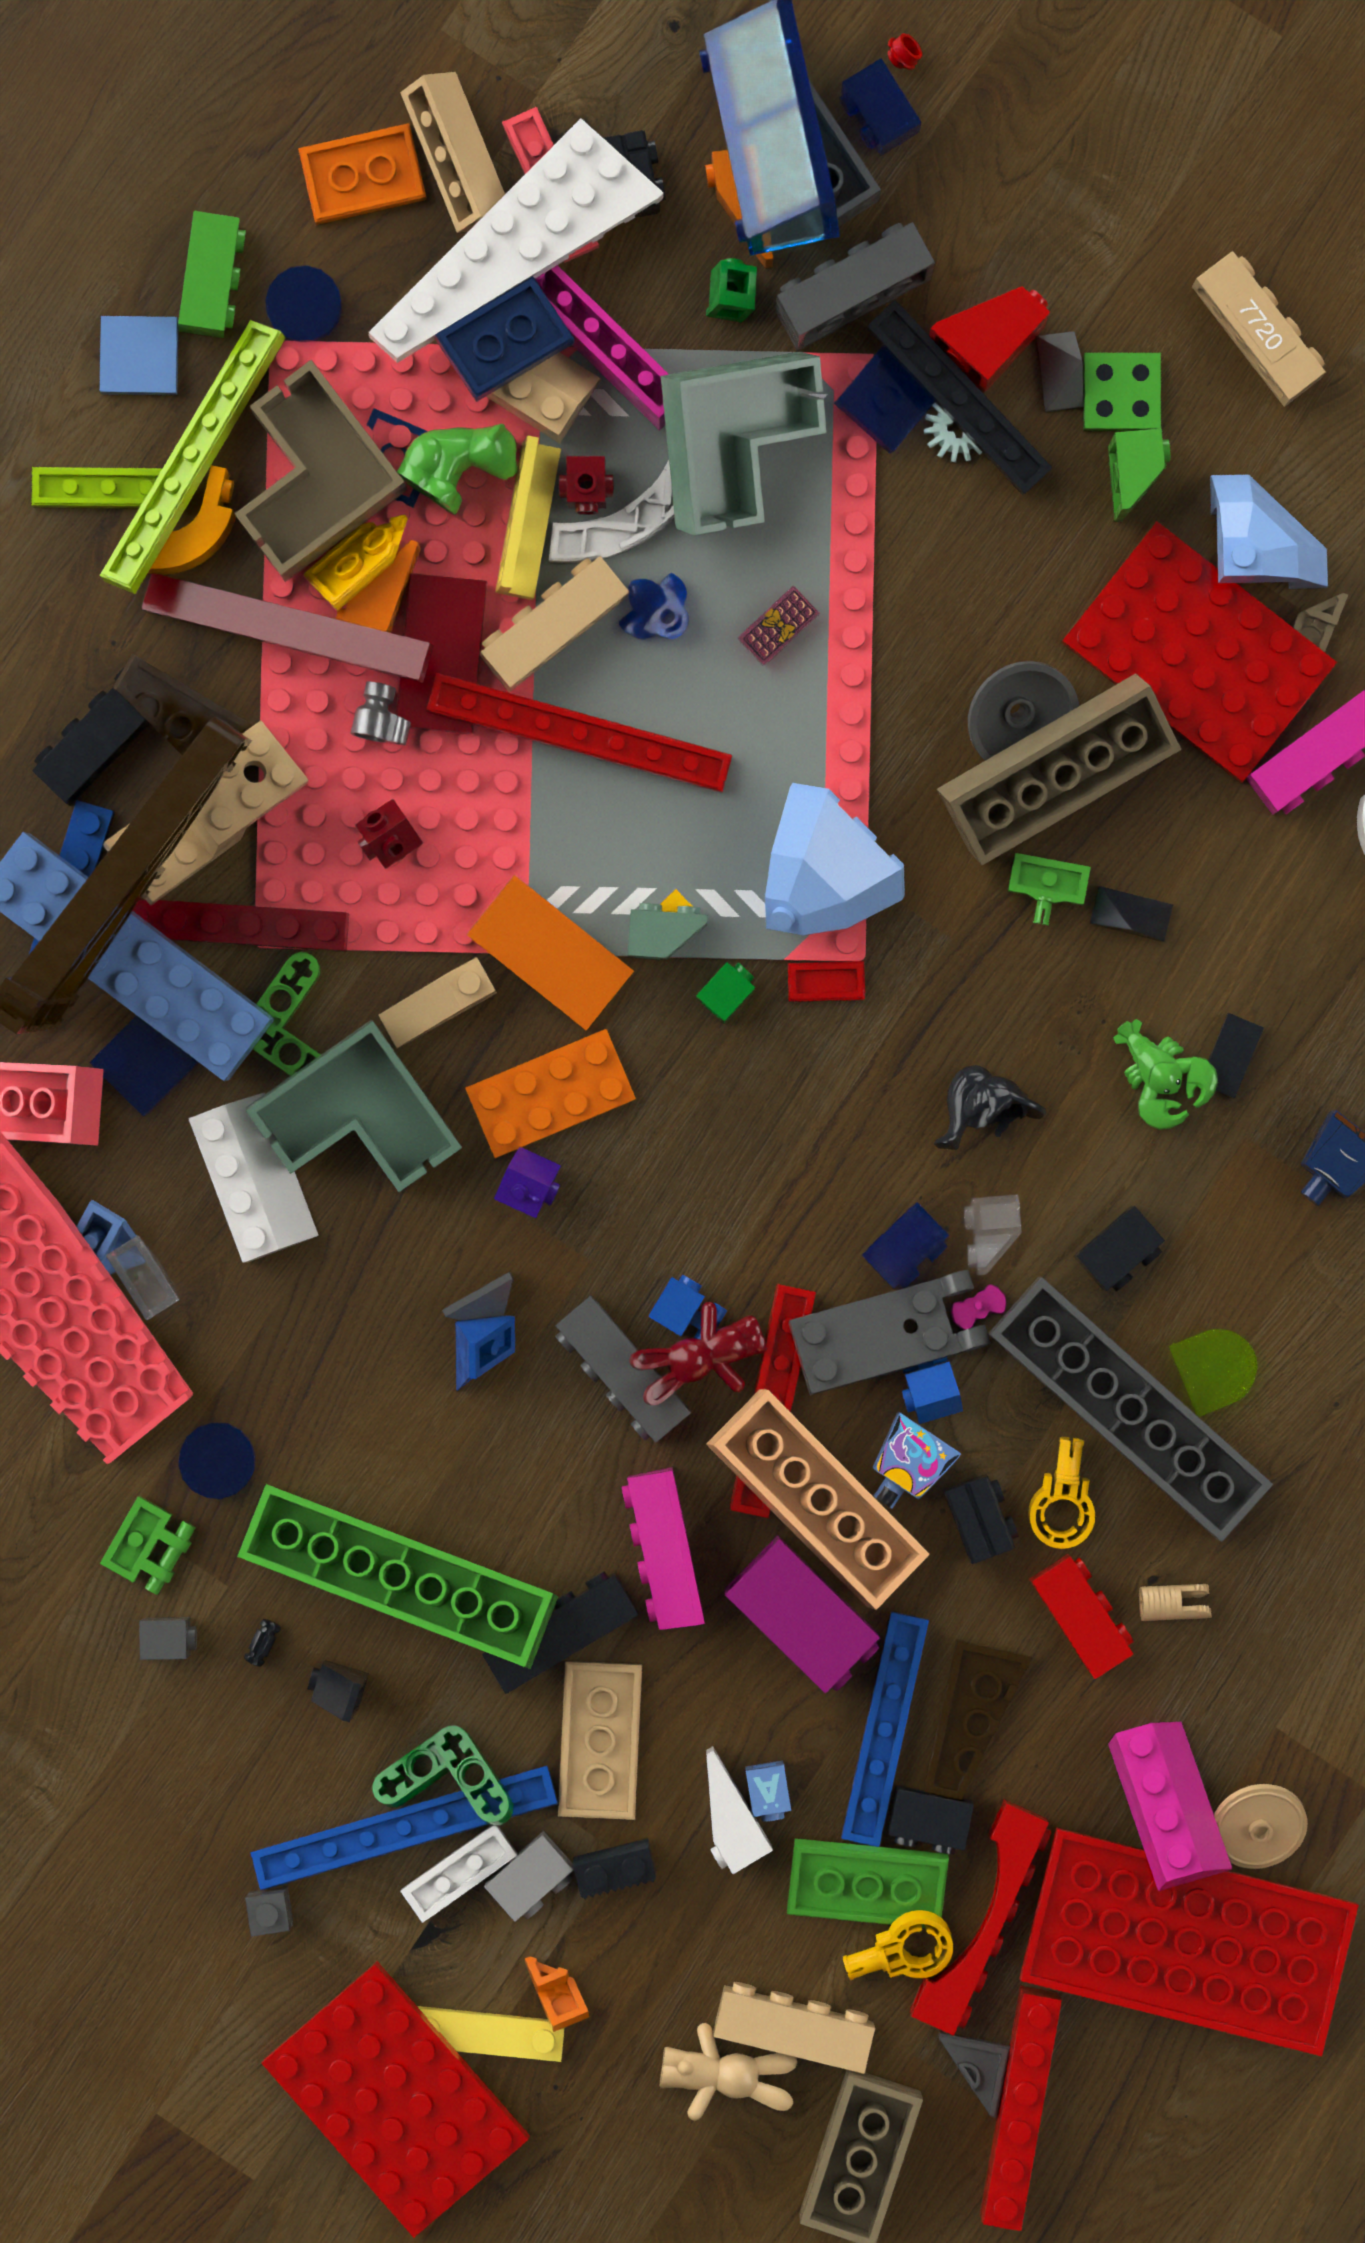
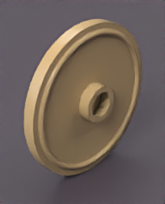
[1214,1784,1308,1869]

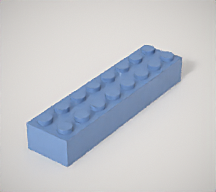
[0,832,275,1081]

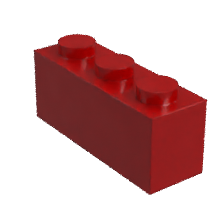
[1029,1554,1134,1679]

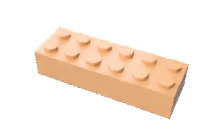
[706,1389,930,1610]

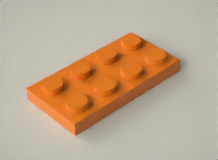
[465,1029,636,1159]

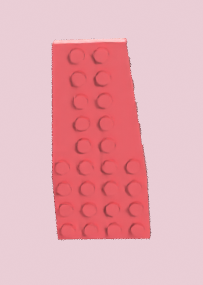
[0,1131,193,1464]

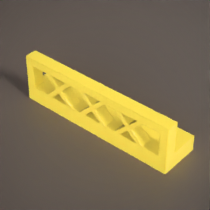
[495,435,561,600]

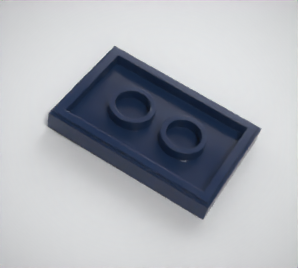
[435,276,574,402]

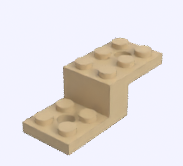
[103,721,309,905]

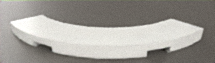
[549,460,675,563]

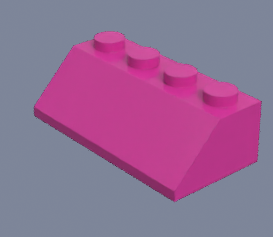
[621,1467,705,1630]
[1108,1722,1232,1891]

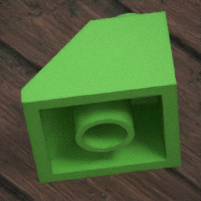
[1108,429,1171,522]

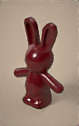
[629,1302,767,1406]

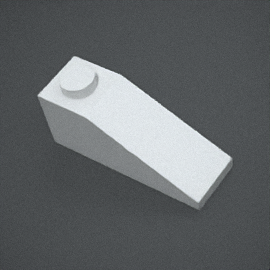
[706,1746,773,1874]

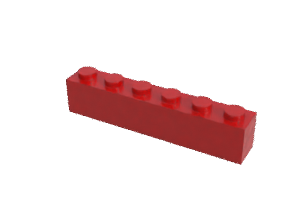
[980,1986,1062,2231]

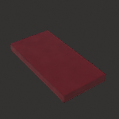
[396,573,487,734]

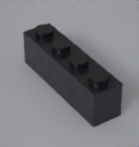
[32,667,150,806]
[482,1571,639,1694]

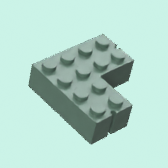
[661,351,827,536]
[246,1020,462,1192]

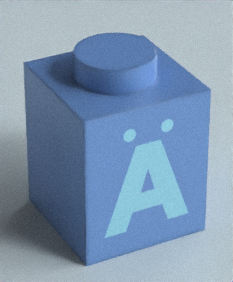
[745,1760,791,1822]

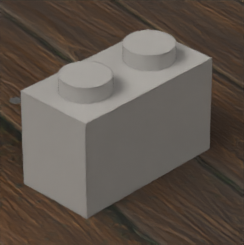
[484,1830,574,1921]

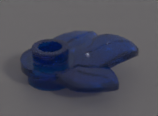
[619,573,689,640]

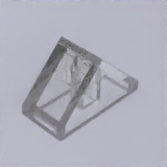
[106,1235,180,1321]

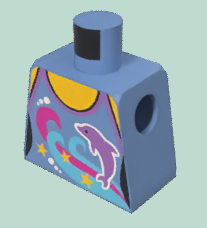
[873,1411,961,1509]

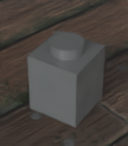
[139,1617,197,1660]
[245,1886,294,1937]

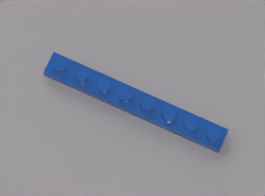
[250,1766,558,1891]

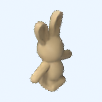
[660,2023,797,2121]

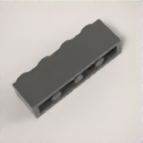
[555,1295,691,1443]

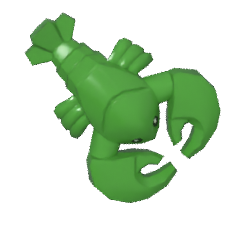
[1113,1018,1218,1130]

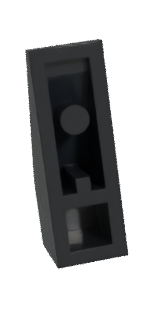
[307,1660,369,1722]

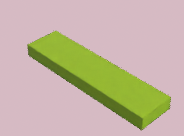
[32,467,163,508]

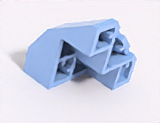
[1210,475,1328,589]
[765,783,905,935]

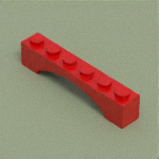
[910,1799,1051,2036]

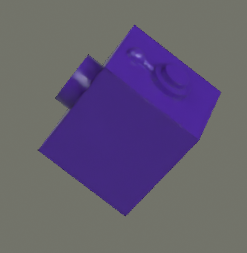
[494,1146,561,1218]

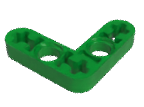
[372,1725,514,1826]

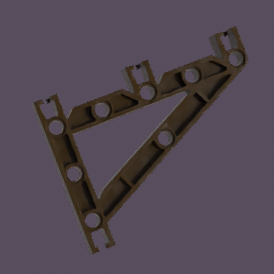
[0,717,252,1034]

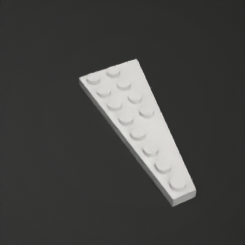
[369,118,663,363]

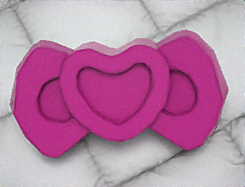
[951,1284,1007,1330]

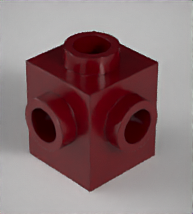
[559,456,614,515]
[355,799,423,869]

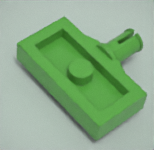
[1007,853,1091,926]

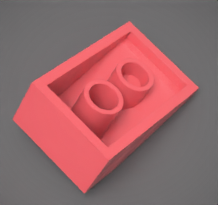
[0,1062,104,1146]

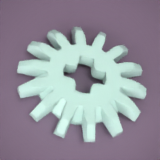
[924,402,982,463]

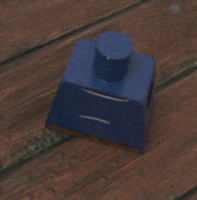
[1301,1110,1365,1206]

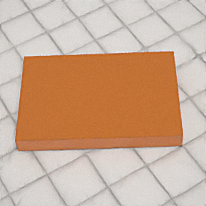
[298,123,427,225]

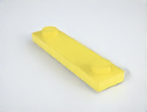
[417,2006,565,2062]

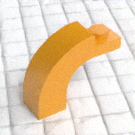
[148,465,236,575]

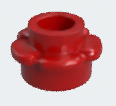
[887,33,922,70]

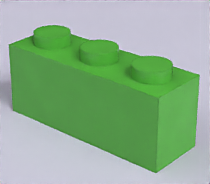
[178,211,246,338]

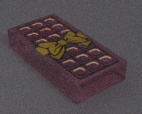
[738,585,820,667]

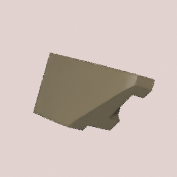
[1293,593,1348,652]

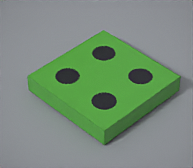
[1083,353,1161,431]

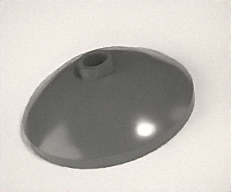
[968,661,1079,761]

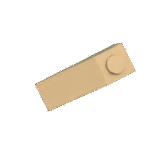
[379,957,497,1049]

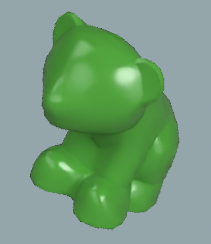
[396,424,518,515]

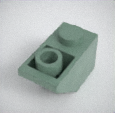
[627,903,708,960]

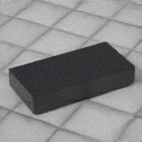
[1208,1013,1264,1099]

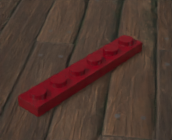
[133,899,349,952]

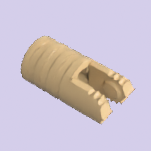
[1139,1584,1212,1621]

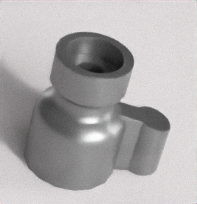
[351,681,411,745]

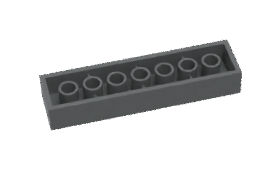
[988,1277,1273,1542]

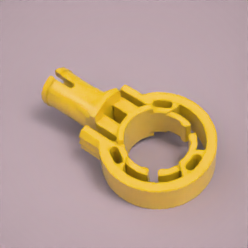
[1028,1437,1095,1549]
[843,1910,953,1980]

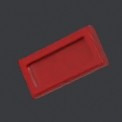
[787,961,865,1002]

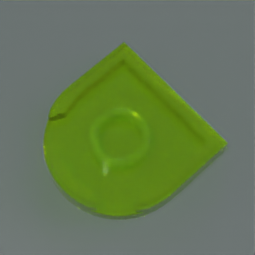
[1168,1329,1258,1417]

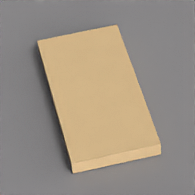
[558,1661,642,1820]

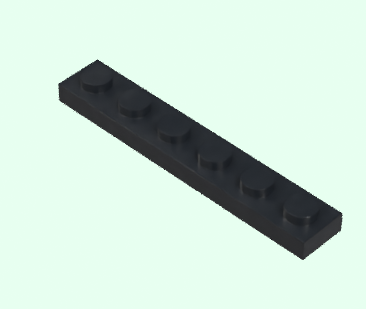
[866,300,1053,495]

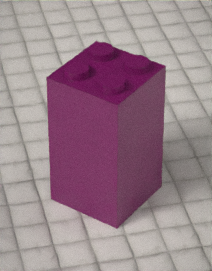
[724,1535,880,1694]

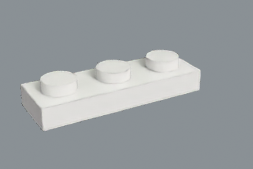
[400,1825,518,1923]

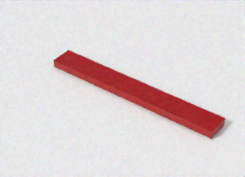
[426,673,732,793]

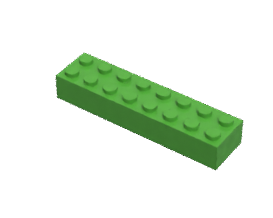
[237,1484,558,1669]

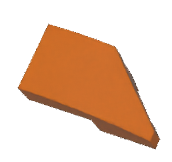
[525,1956,589,2032]

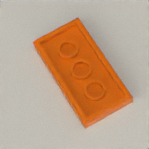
[466,874,634,1030]

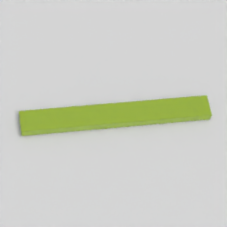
[99,320,286,594]

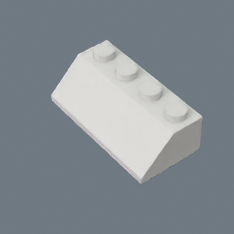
[188,1092,319,1263]

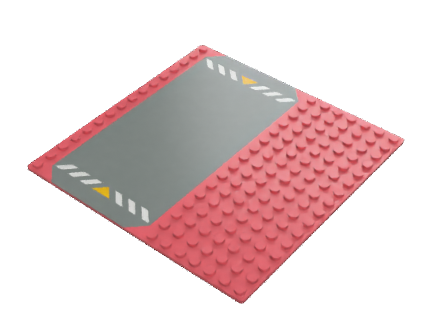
[255,341,878,962]

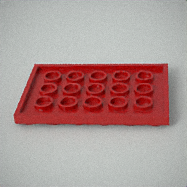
[1061,521,1337,783]
[261,1961,530,2238]

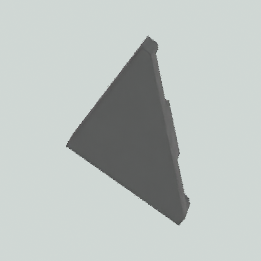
[938,2031,1010,2118]

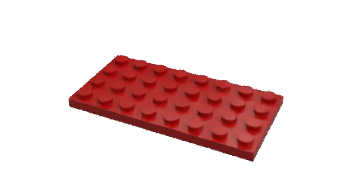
[1019,1827,1359,2056]

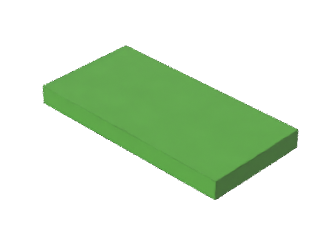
[787,1838,949,1928]

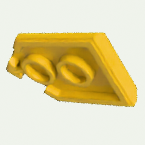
[304,515,408,611]

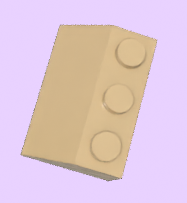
[486,352,601,444]

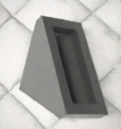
[1036,331,1084,412]
[442,1272,514,1321]

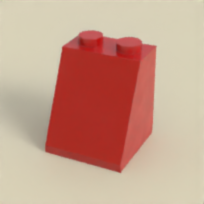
[929,286,1050,394]

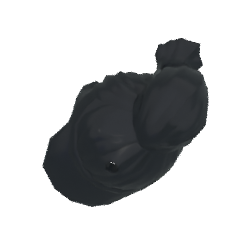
[934,1065,1046,1150]

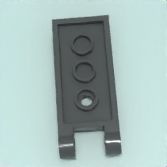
[788,1270,991,1396]

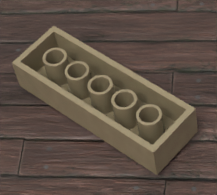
[937,673,1181,865]

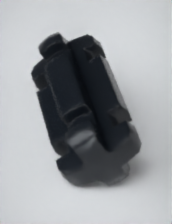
[244,1619,281,1667]

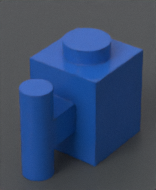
[648,1274,728,1339]
[902,1357,963,1424]

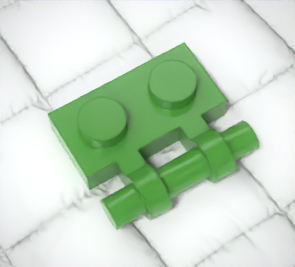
[100,1496,196,1595]

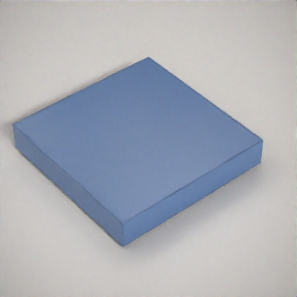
[100,316,179,395]

